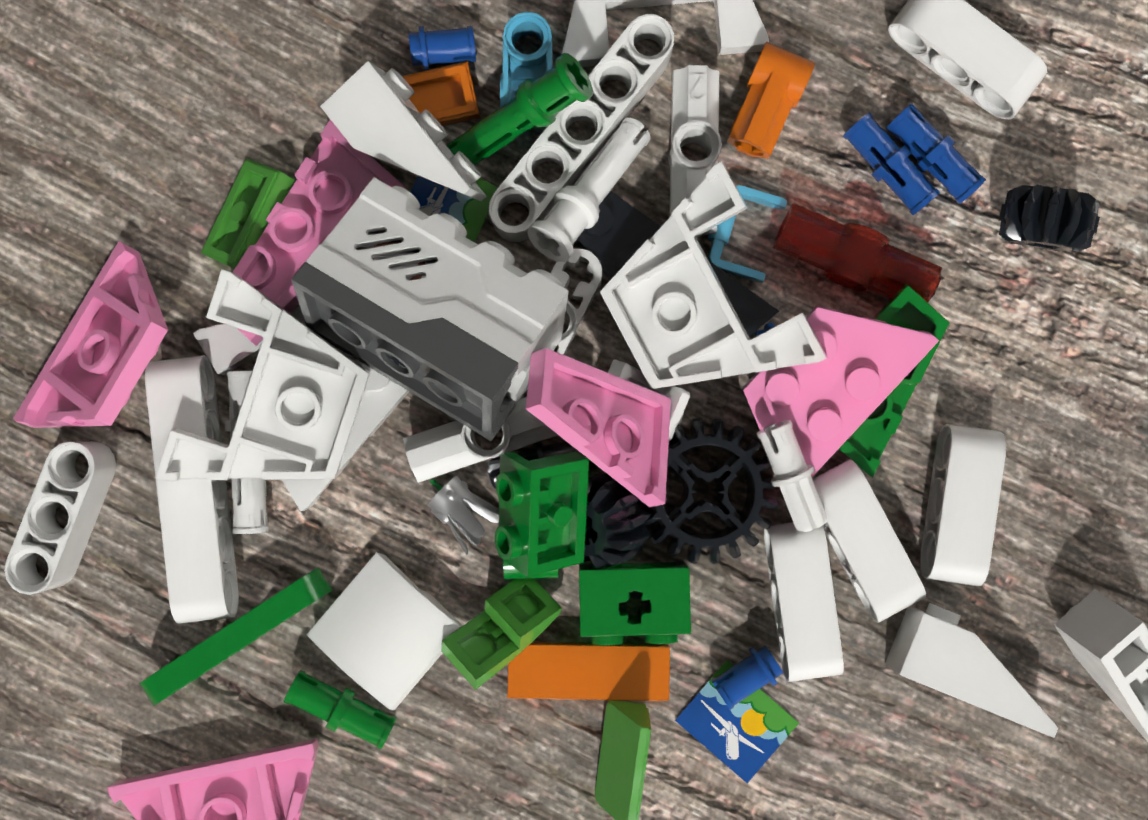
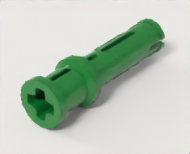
[445,53,593,166]

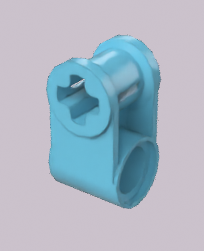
[500,12,553,108]

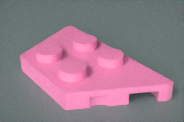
[13,241,168,428]
[743,305,939,477]
[107,738,319,820]

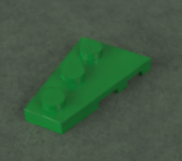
[839,284,950,478]

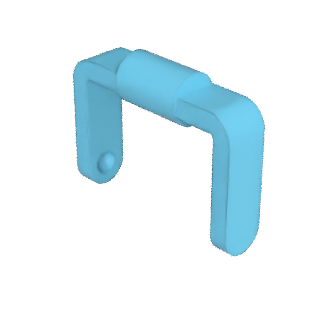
[707,185,787,283]

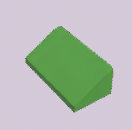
[201,158,296,269]
[595,700,651,820]

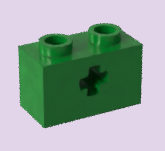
[579,562,691,645]

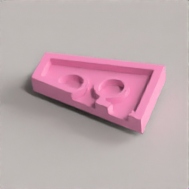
[526,348,671,507]

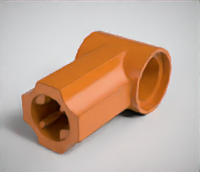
[727,42,815,160]

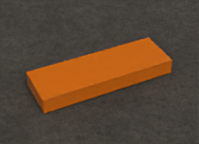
[507,641,670,701]

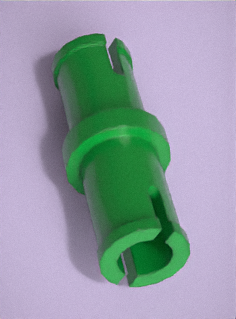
[283,670,397,750]

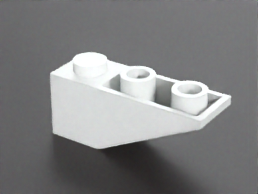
[320,61,487,201]

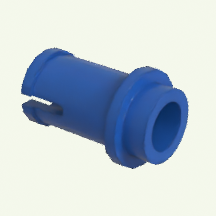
[408,26,476,70]
[711,646,783,710]

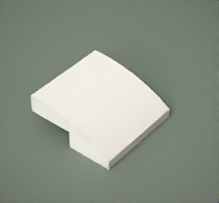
[307,552,462,710]

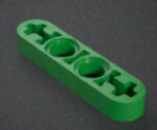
[139,567,333,706]

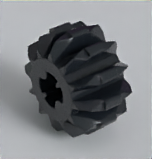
[998,184,1100,252]
[584,473,651,569]

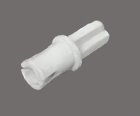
[757,420,827,532]

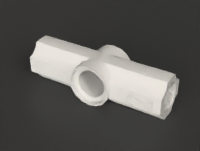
[668,65,722,237]
[403,397,559,483]

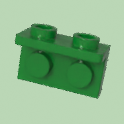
[495,451,589,577]

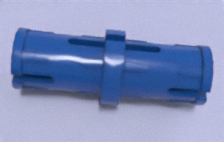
[886,103,986,204]
[843,112,940,215]

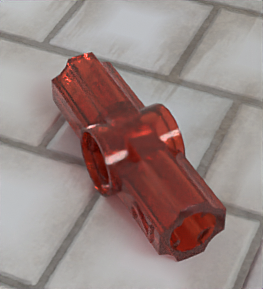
[772,203,942,303]

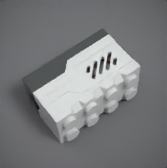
[291,177,569,441]

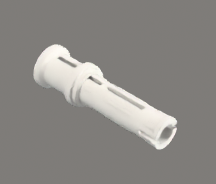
[527,118,651,262]

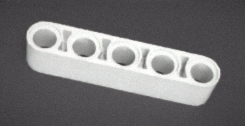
[489,14,674,242]
[145,355,239,624]

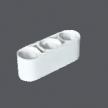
[888,0,1047,120]
[920,424,1006,586]
[4,441,117,595]
[812,459,926,623]
[764,522,844,682]

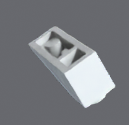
[1054,589,1148,742]
[885,603,1058,738]

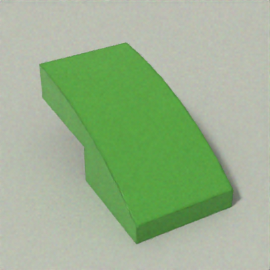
[441,579,562,690]

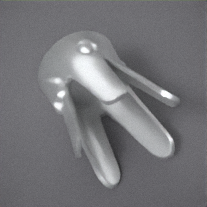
[427,476,499,555]

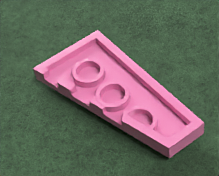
[233,120,406,346]

